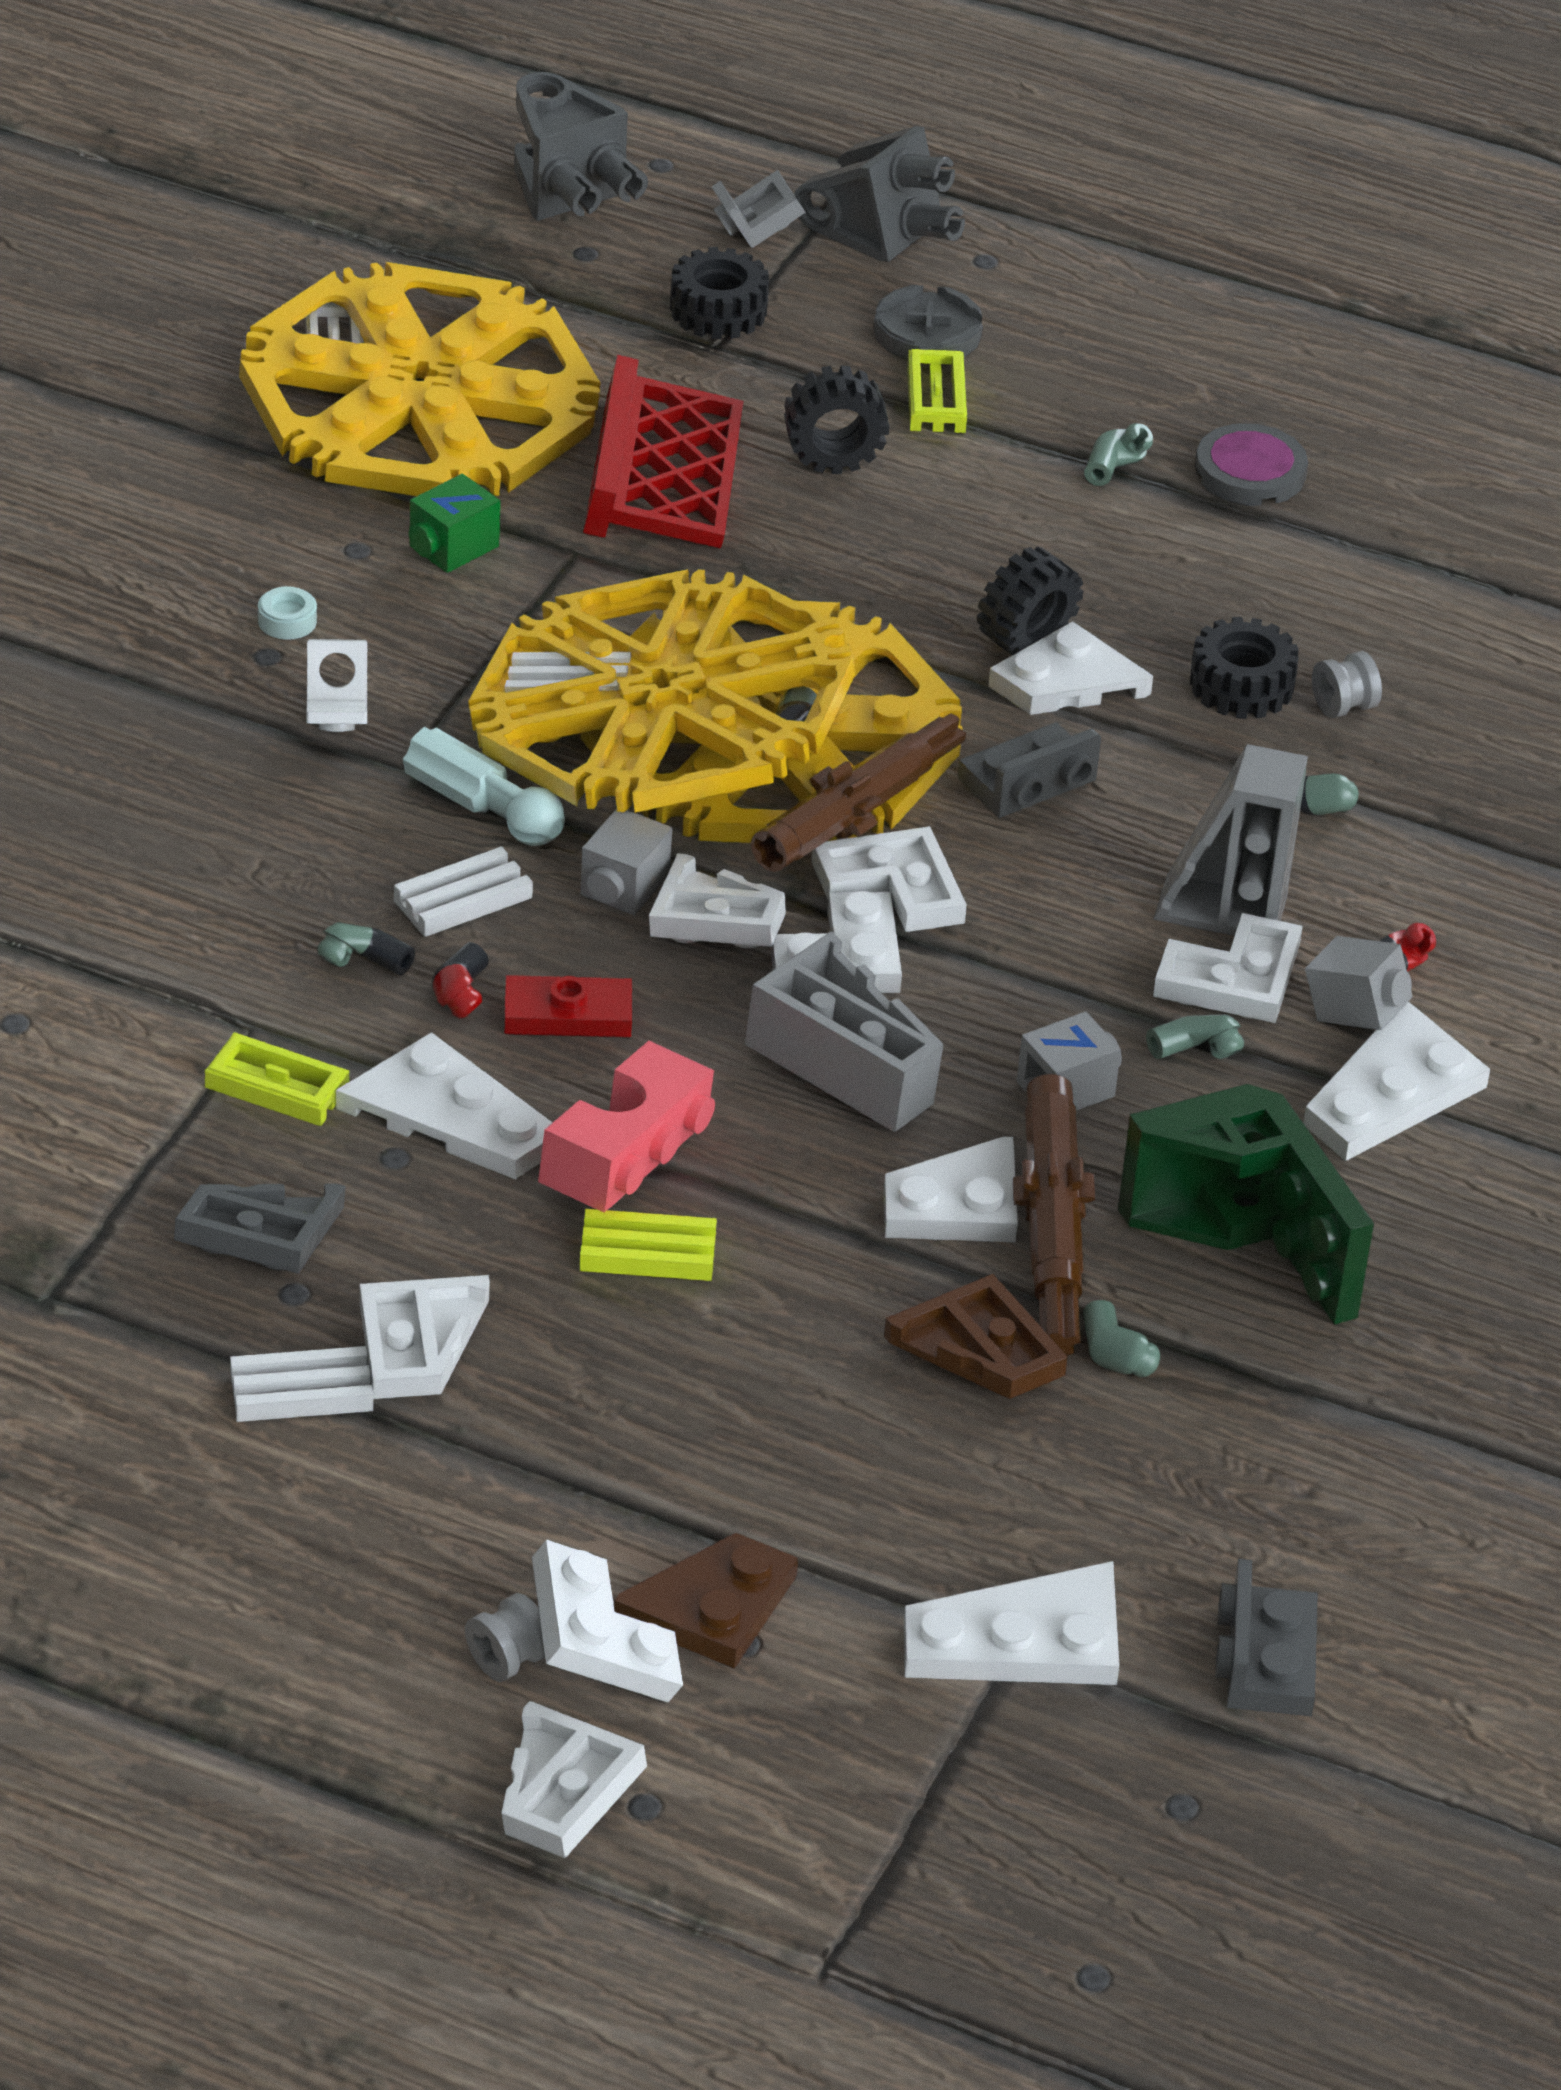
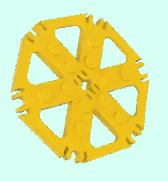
[239,262,601,496]
[468,569,855,813]
[580,600,962,843]

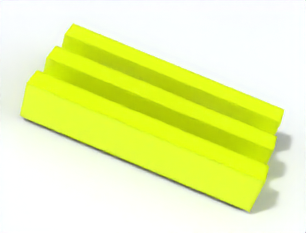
[907,349,967,433]
[205,1032,349,1126]
[580,1209,717,1281]

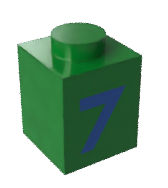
[408,473,501,573]

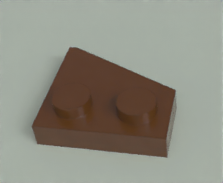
[884,1274,1068,1399]
[614,1533,798,1669]

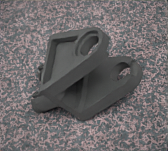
[514,72,648,221]
[794,126,965,262]

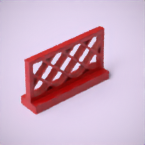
[583,355,744,549]

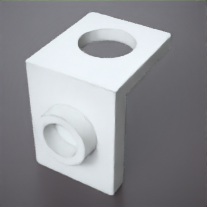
[306,639,367,732]

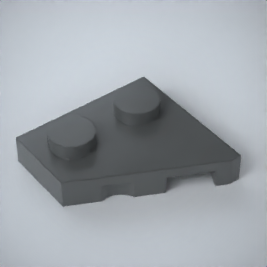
[174,1184,346,1274]

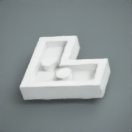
[811,826,967,932]
[771,891,902,993]
[1153,913,1303,1023]
[532,1540,683,1702]

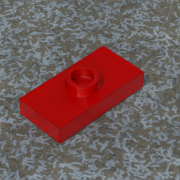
[504,975,632,1037]

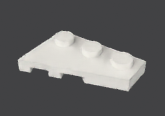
[1303,1001,1490,1161]
[336,1032,552,1179]
[904,1561,1119,1685]

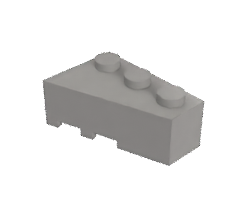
[1153,744,1308,936]
[745,931,943,1132]

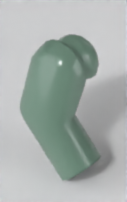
[1146,1014,1245,1059]

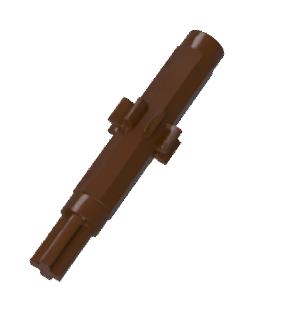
[751,713,966,872]
[1013,1074,1095,1356]

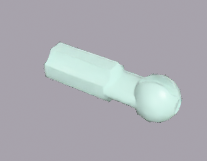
[403,727,565,846]

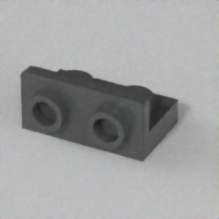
[957,722,1101,818]
[1215,1558,1318,1716]

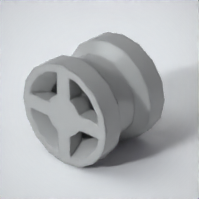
[1312,651,1382,719]
[465,1593,545,1682]

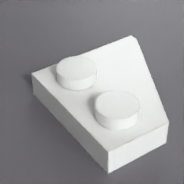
[988,621,1153,715]
[502,1701,647,1858]

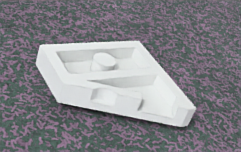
[649,853,786,948]
[884,1137,1018,1242]
[360,1275,490,1399]

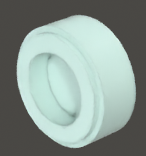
[258,586,317,640]

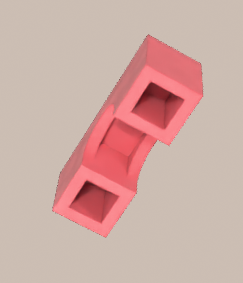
[538,1041,715,1213]

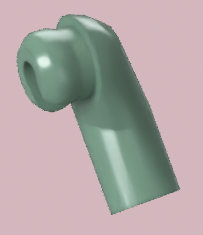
[1084,423,1153,486]
[1083,1300,1160,1378]

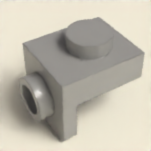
[711,170,806,248]

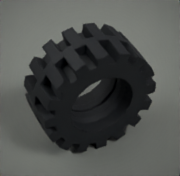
[670,247,769,339]
[784,365,890,474]
[977,546,1084,655]
[1190,617,1299,719]

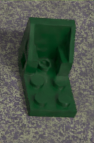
[1118,1084,1374,1325]

